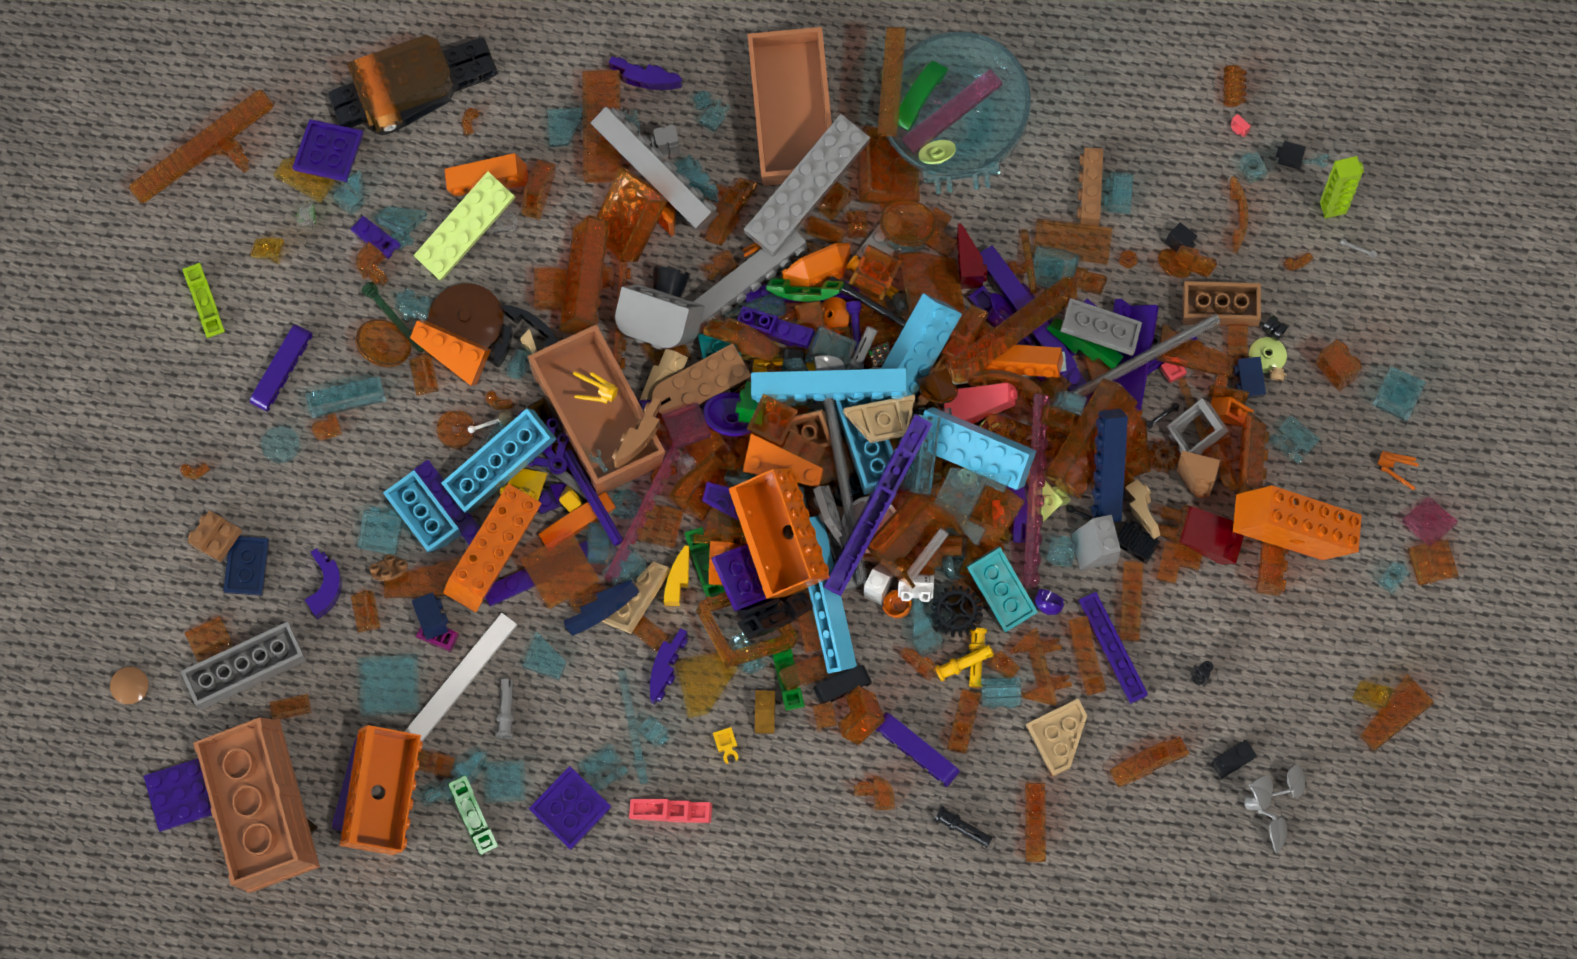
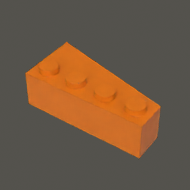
[445,153,529,196]
[410,320,491,386]
[743,434,824,488]

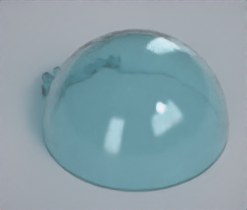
[880,32,1031,194]

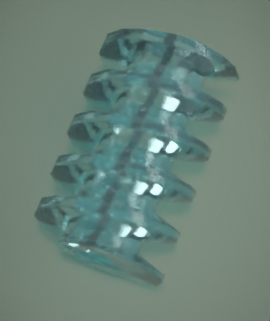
[729,632,767,674]

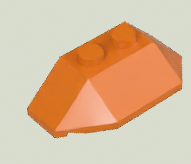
[782,243,851,287]

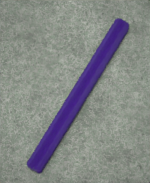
[563,450,623,546]

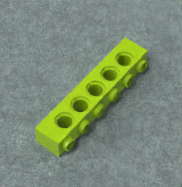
[1320,156,1364,219]

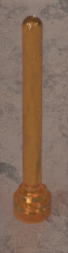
[1179,377,1219,459]

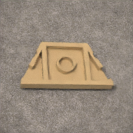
[843,395,915,443]

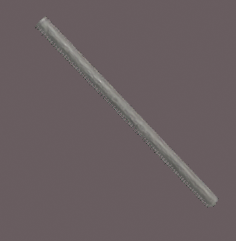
[1048,314,1220,413]
[823,398,867,584]

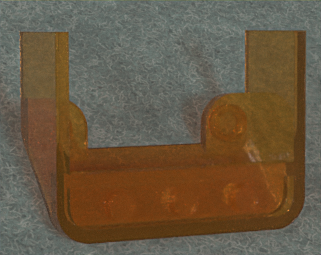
[867,493,964,589]

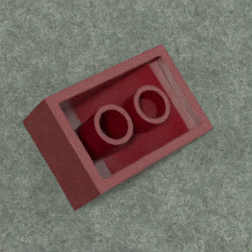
[957,223,987,289]
[1179,507,1244,565]

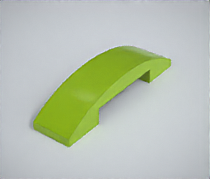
[182,263,225,338]

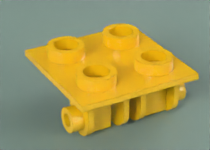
[500,468,547,501]

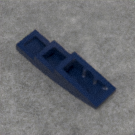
[564,580,639,636]

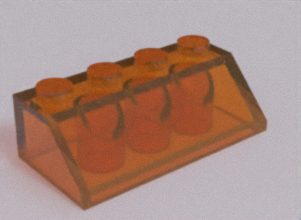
[1256,541,1289,596]

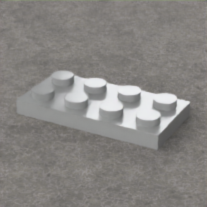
[1060,298,1142,356]

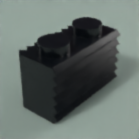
[1117,522,1160,565]
[1211,739,1256,779]

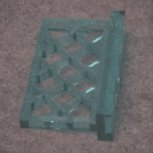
[898,413,941,495]

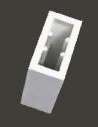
[864,563,897,605]

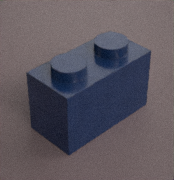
[1233,356,1266,399]
[412,592,449,640]

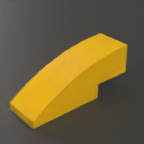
[664,546,690,606]

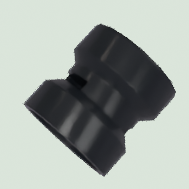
[1262,315,1288,341]

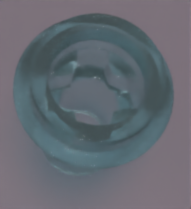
[507,350,527,379]

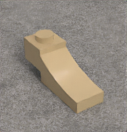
[640,348,688,401]
[1125,479,1160,539]

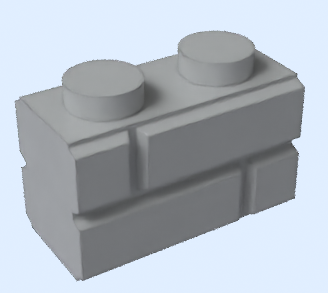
[650,125,680,159]

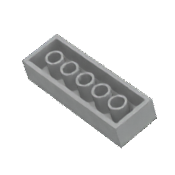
[180,621,307,710]

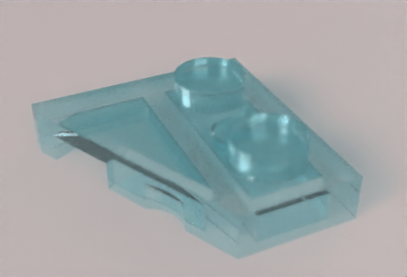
[548,108,584,147]
[375,207,427,237]
[523,632,566,681]

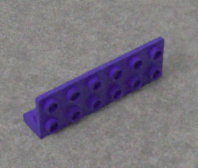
[1096,299,1159,413]

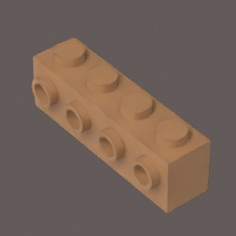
[1077,148,1103,226]

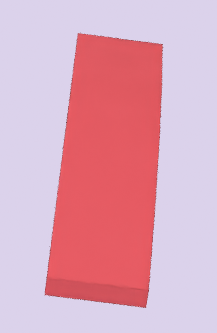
[629,799,712,823]

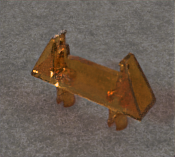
[1010,627,1072,706]

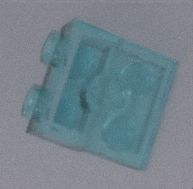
[357,506,403,555]

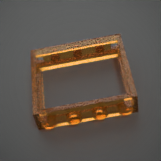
[696,592,799,669]

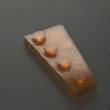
[384,556,462,599]
[1361,674,1434,751]

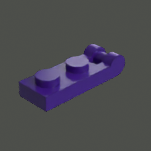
[351,216,401,260]

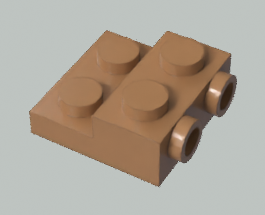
[187,511,242,562]

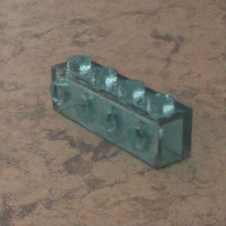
[305,377,387,418]

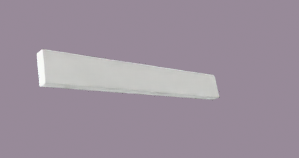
[404,613,517,742]

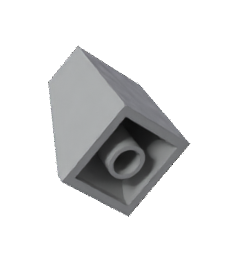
[1071,515,1121,571]

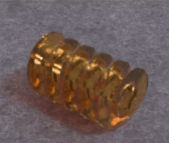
[1223,65,1247,107]

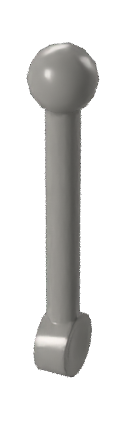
[1340,238,1377,258]

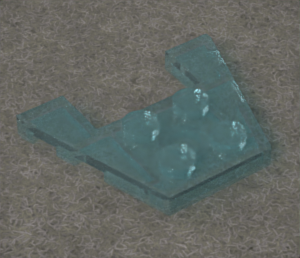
[934,467,1012,545]

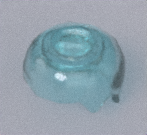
[942,551,966,580]

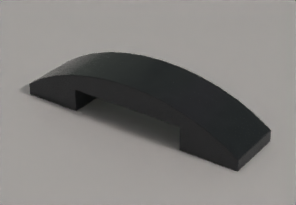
[502,305,558,347]
[737,591,813,639]

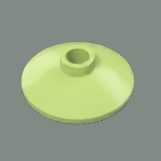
[919,140,956,164]
[1249,337,1287,373]

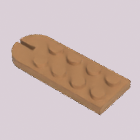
[652,343,751,418]

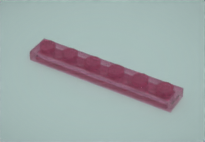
[901,69,1003,154]

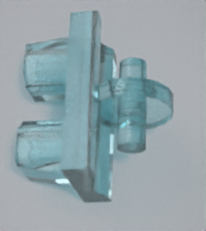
[396,289,431,321]

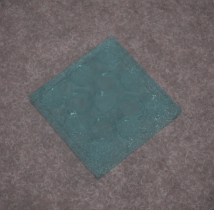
[359,654,420,717]

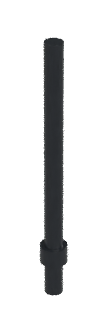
[829,276,907,328]

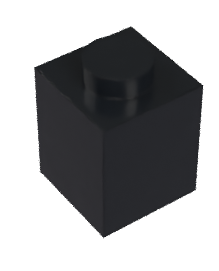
[1276,141,1306,170]
[1165,222,1198,257]

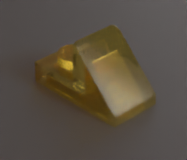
[250,238,284,264]
[1352,681,1394,711]

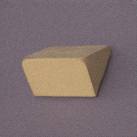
[520,329,537,354]

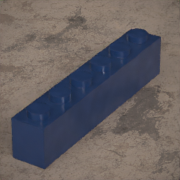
[1091,408,1128,522]

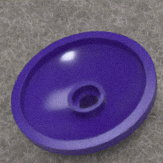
[704,392,759,436]

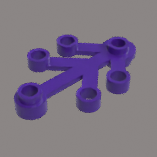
[518,410,569,475]

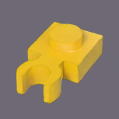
[713,727,738,765]

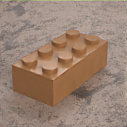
[1182,281,1261,327]

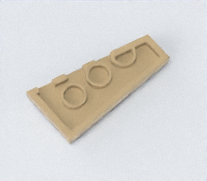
[601,561,670,634]

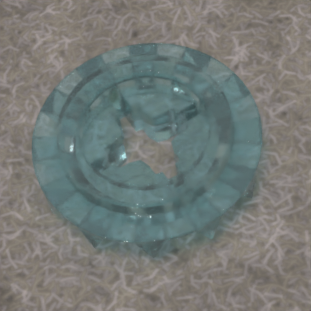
[612,489,642,519]

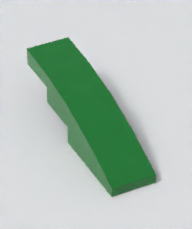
[1047,318,1123,370]

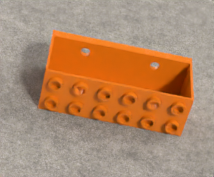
[729,468,830,599]
[443,483,541,613]
[1233,485,1362,560]
[339,725,423,855]

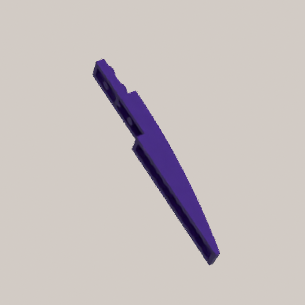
[980,245,1098,409]
[824,414,933,596]

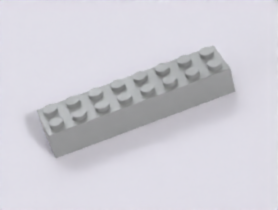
[591,107,719,230]
[744,114,870,257]

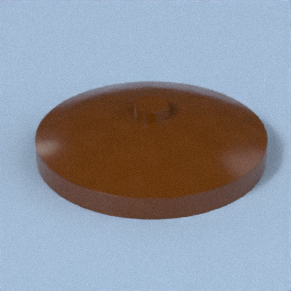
[428,283,504,349]

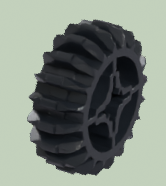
[931,585,983,638]

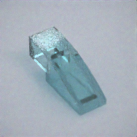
[725,294,787,330]

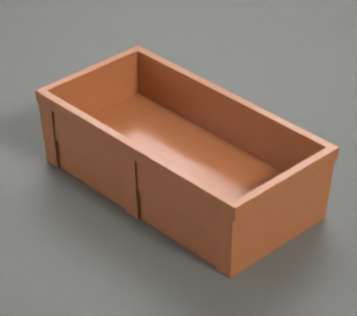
[747,27,832,186]
[528,324,665,496]
[193,717,320,893]

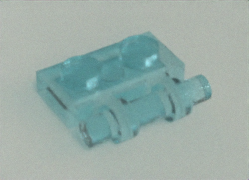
[1269,415,1320,464]
[578,744,628,792]

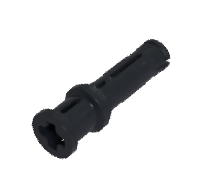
[934,806,993,848]

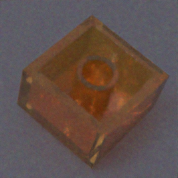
[849,244,902,300]
[1315,339,1362,392]

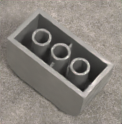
[615,284,705,349]

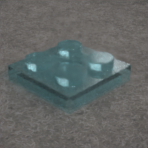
[484,761,526,803]

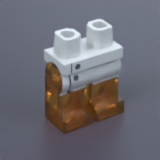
[898,558,935,602]

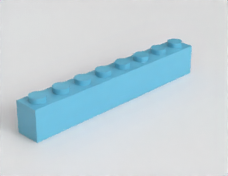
[751,368,907,403]
[808,516,857,674]

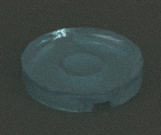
[261,426,300,464]

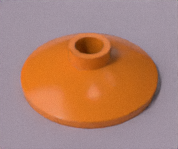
[817,297,851,335]

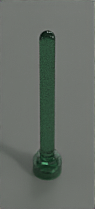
[361,282,425,353]

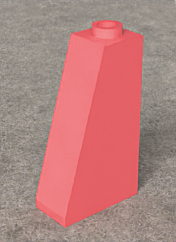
[944,383,1017,424]

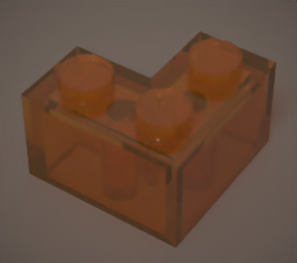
[838,685,885,745]

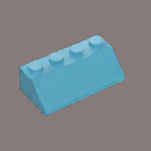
[383,470,461,553]

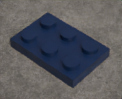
[223,536,269,596]

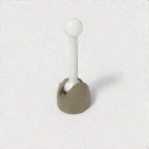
[468,409,513,433]

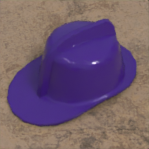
[987,293,1018,333]

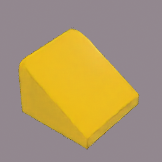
[559,485,581,512]

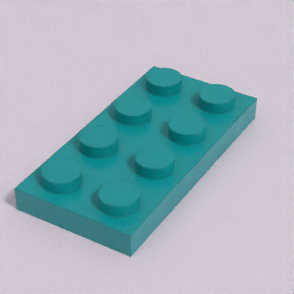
[966,546,1038,632]

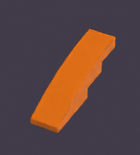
[538,492,616,550]

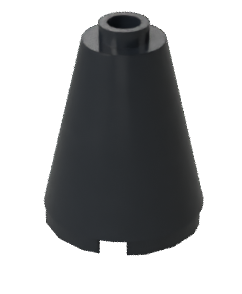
[653,266,690,298]

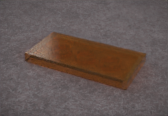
[1033,219,1112,265]

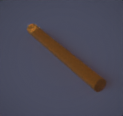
[1020,229,1038,294]

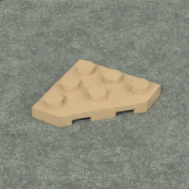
[1026,699,1087,777]

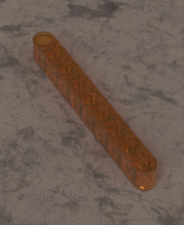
[129,90,274,203]
[949,277,1078,383]

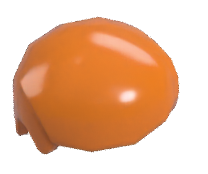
[882,589,912,619]

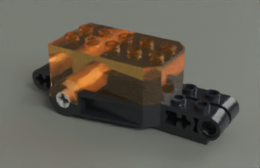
[328,35,498,135]

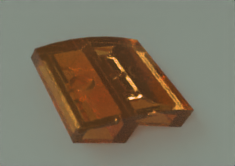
[635,502,684,548]
[1408,540,1459,585]
[185,616,234,663]

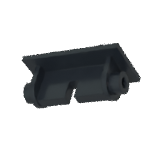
[1191,661,1213,688]

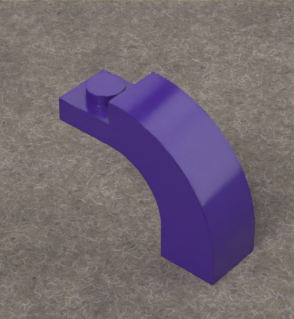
[305,548,342,620]

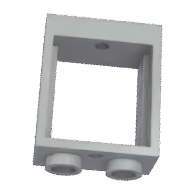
[1167,398,1229,455]

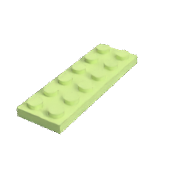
[413,172,516,281]

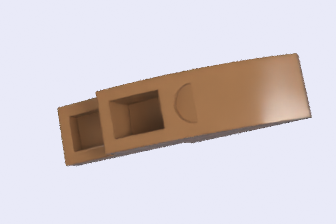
[612,397,661,468]

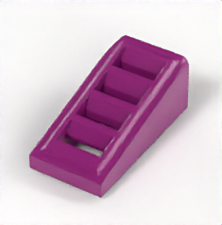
[416,627,459,653]

